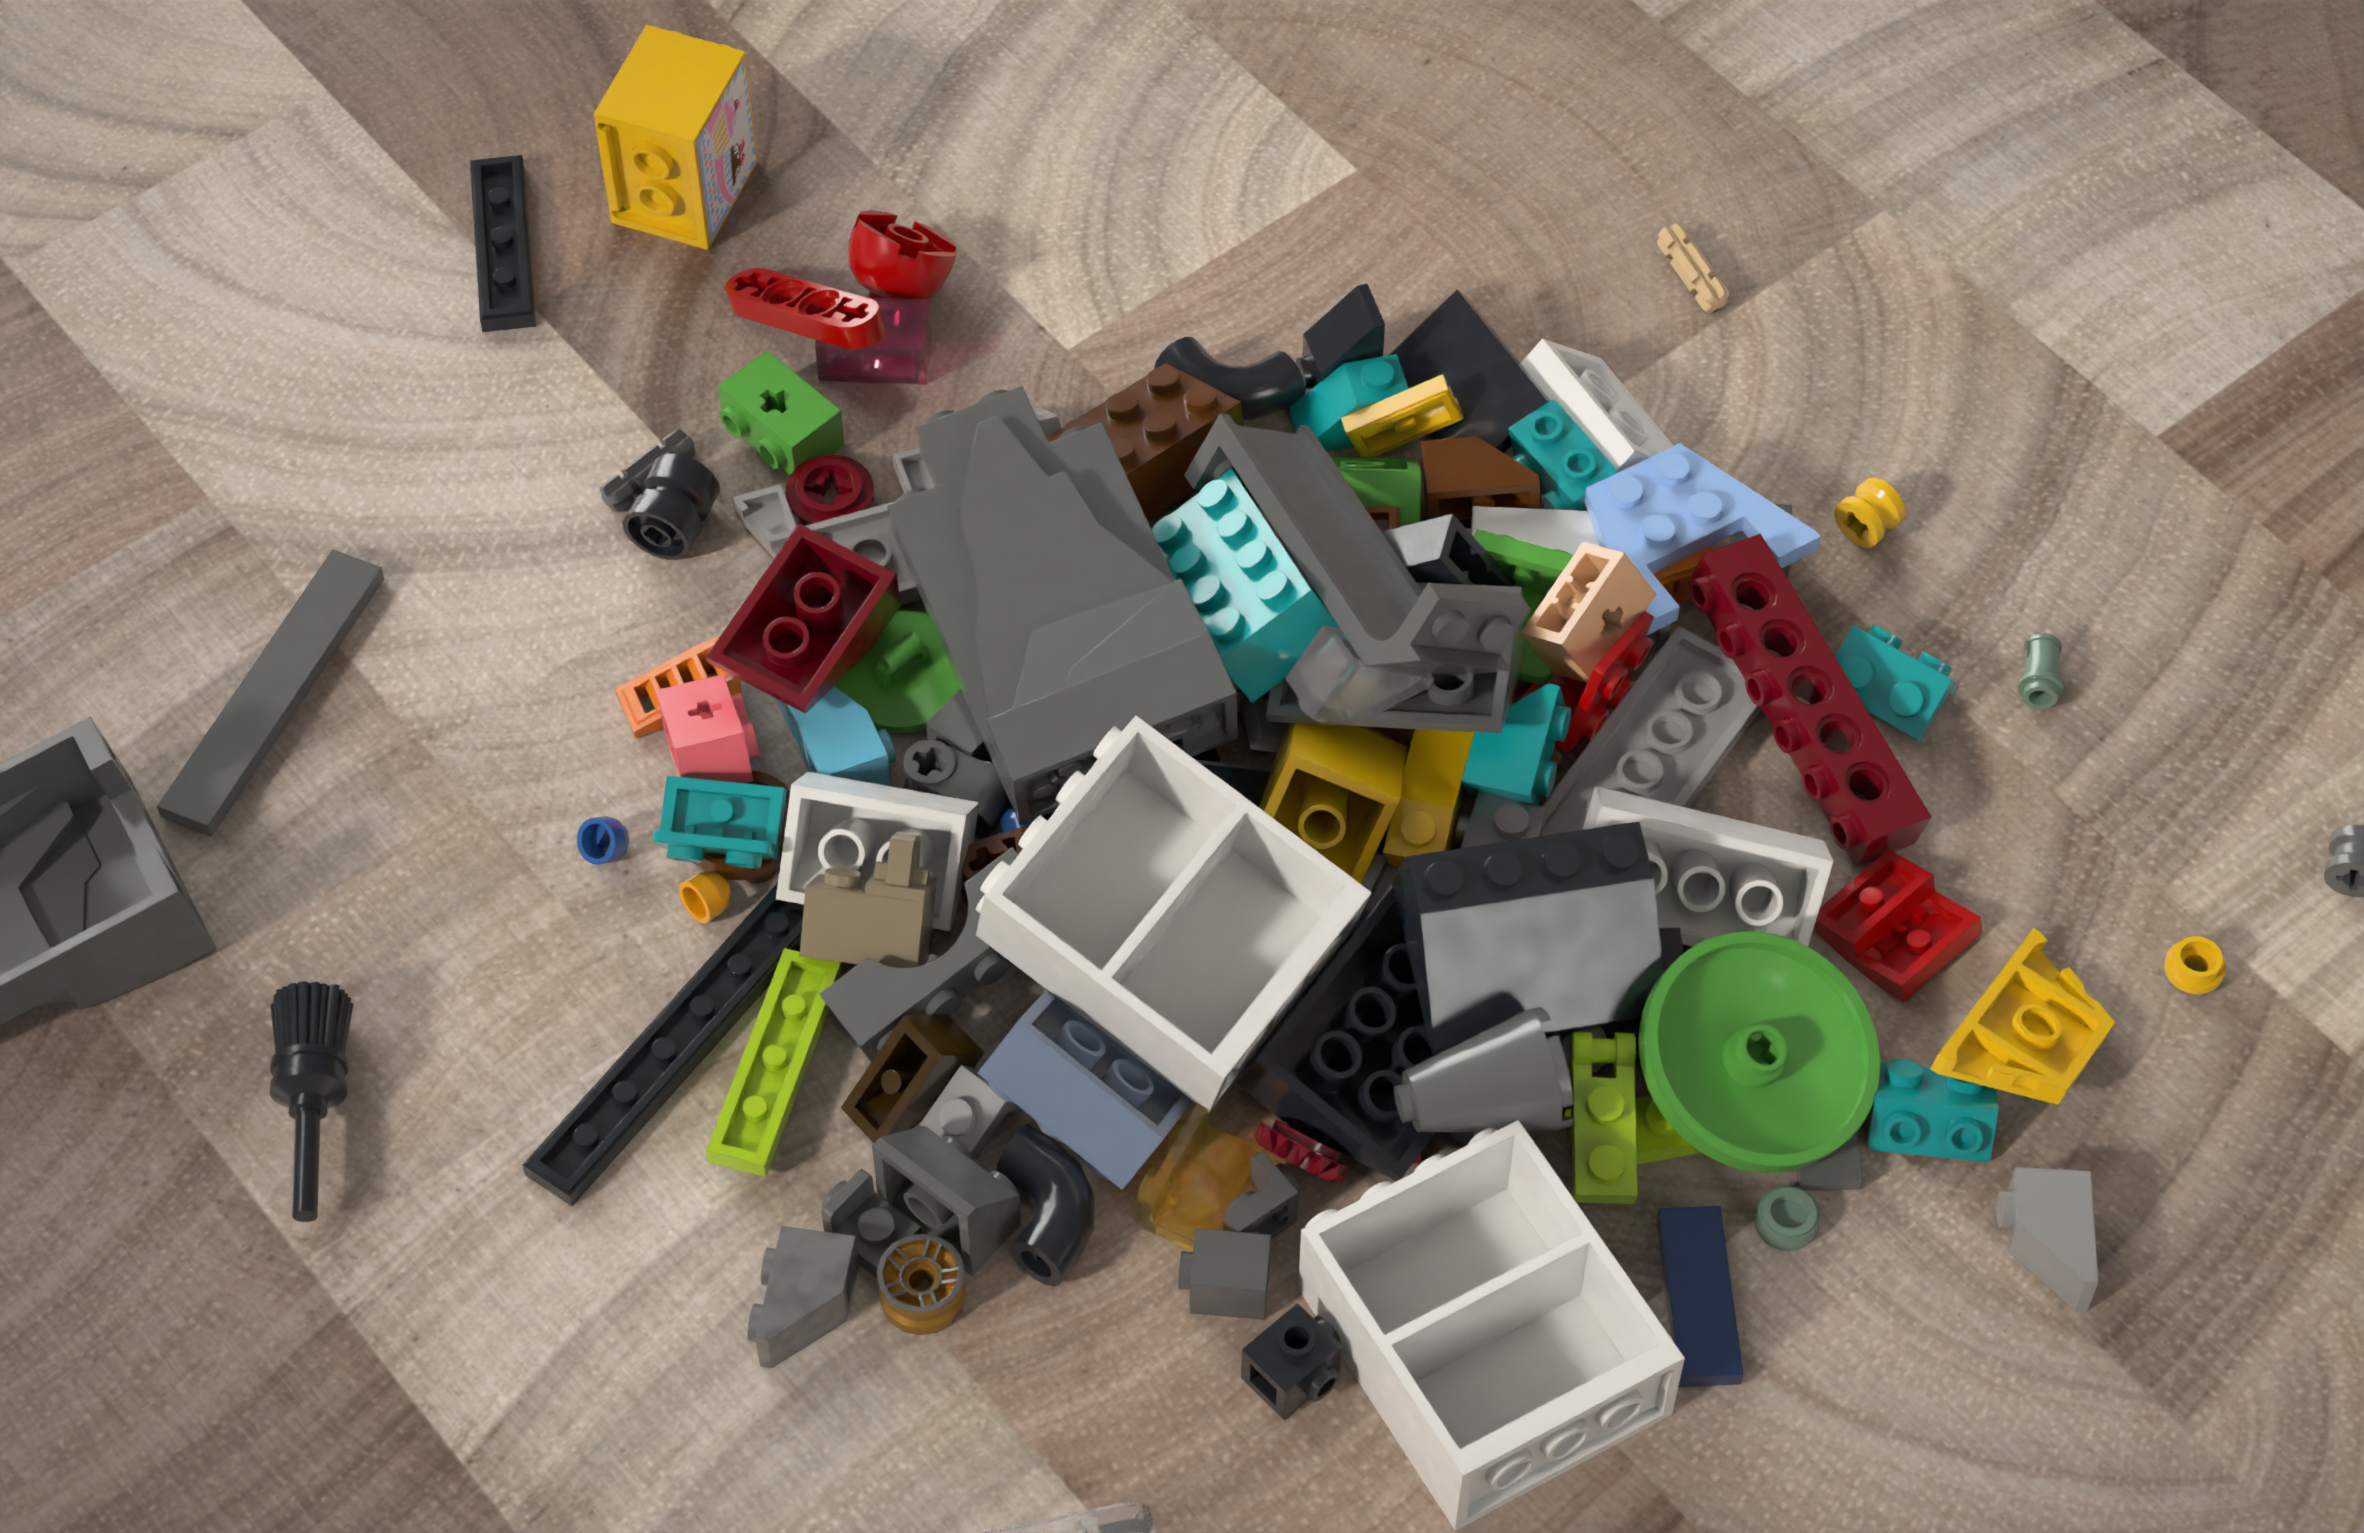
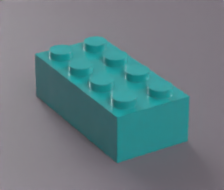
[1151,468,1344,703]

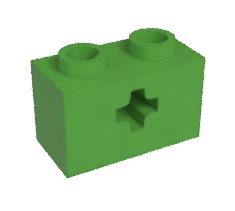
[718,350,845,476]

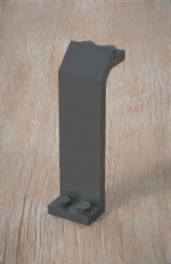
[1184,413,1531,675]

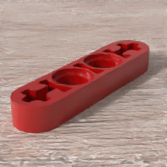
[725,268,887,350]

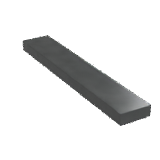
[157,549,384,837]

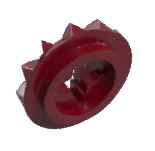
[785,455,874,526]
[1254,1119,1349,1182]

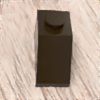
[841,1014,985,1143]

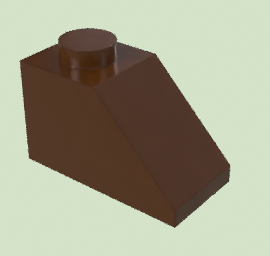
[1421,437,1540,526]

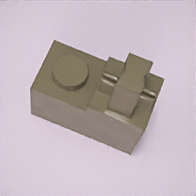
[799,832,937,968]

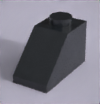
[1296,283,1385,390]

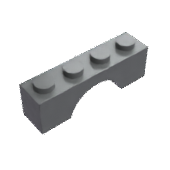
[819,847,1019,1062]

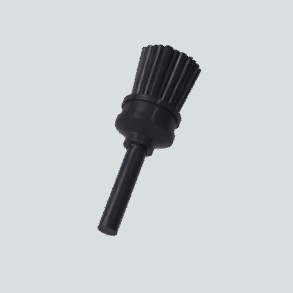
[269,981,354,1222]

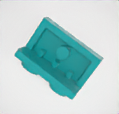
[1508,400,1617,511]
[1835,625,1959,743]
[652,776,787,869]
[1867,1059,1999,1162]

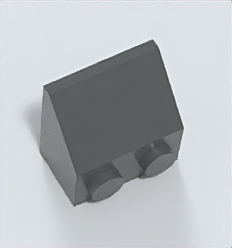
[872,1126,1021,1276]

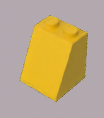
[1259,723,1406,884]

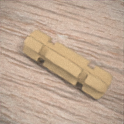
[1657,223,1729,313]

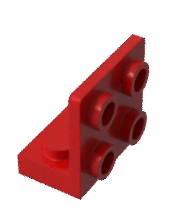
[1517,611,1654,754]

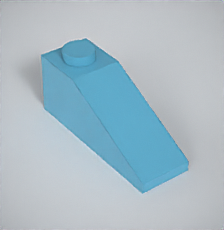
[776,687,896,786]

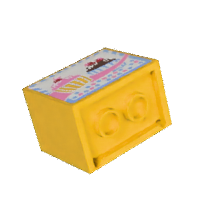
[594,25,758,250]

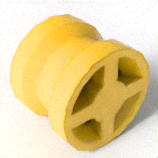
[1834,477,1906,548]

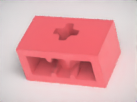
[656,674,759,783]

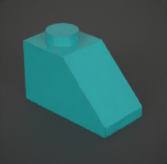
[1289,354,1409,452]

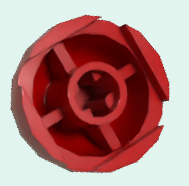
[847,210,957,309]

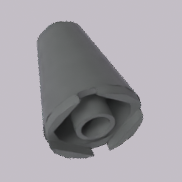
[1394,1007,1574,1132]

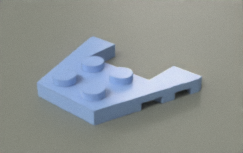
[1584,443,1821,636]

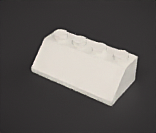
[1583,786,1834,947]

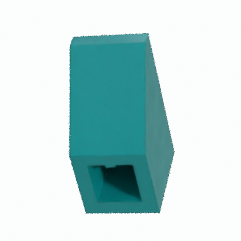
[1462,683,1571,806]

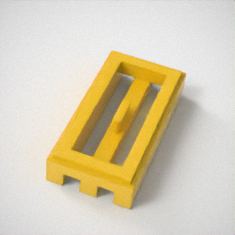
[1341,374,1464,457]

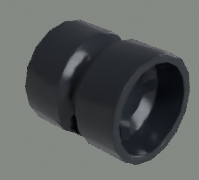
[622,454,720,560]

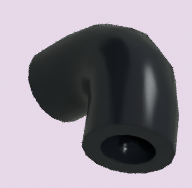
[1154,337,1306,420]
[996,1124,1095,1287]

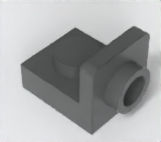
[1223,1150,1300,1239]
[821,1169,921,1278]

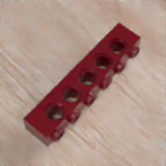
[1688,533,1932,867]

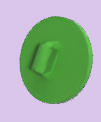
[834,611,960,734]

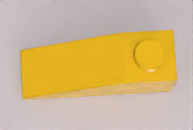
[1383,729,1475,868]

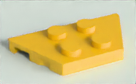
[1930,928,2115,1105]

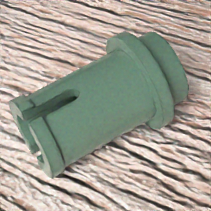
[2018,633,2064,709]

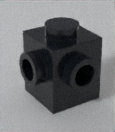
[1241,1303,1342,1420]

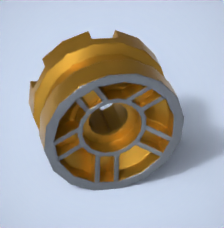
[877,1233,967,1335]

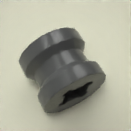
[2324,825,2364,897]

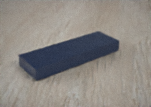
[1657,1206,1744,1387]

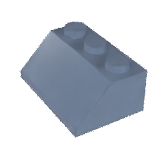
[977,989,1192,1190]

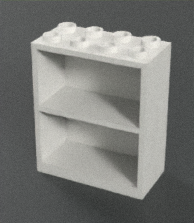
[976,715,1372,1113]
[1298,1120,1685,1531]

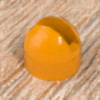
[679,871,730,924]

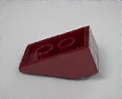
[706,523,901,714]

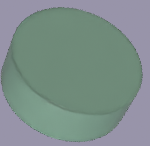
[1755,1186,1820,1251]

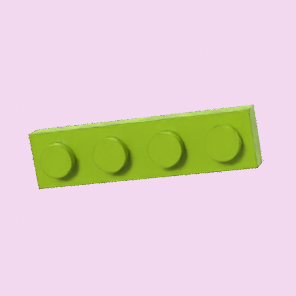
[706,948,843,1177]

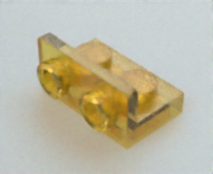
[1137,1104,1264,1251]

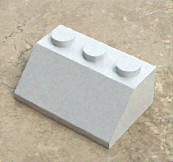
[1521,339,1673,473]
[776,772,979,931]

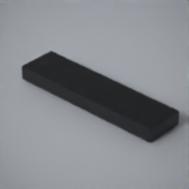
[470,155,536,332]

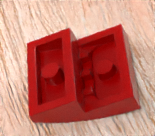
[1814,849,1982,1003]

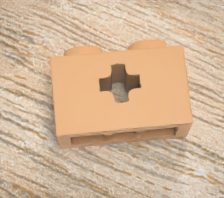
[1521,542,1657,683]

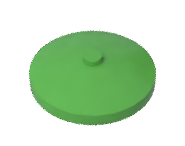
[1638,931,1880,1173]

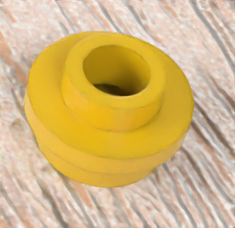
[2164,936,2226,995]

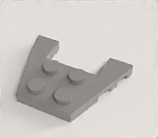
[733,447,935,605]

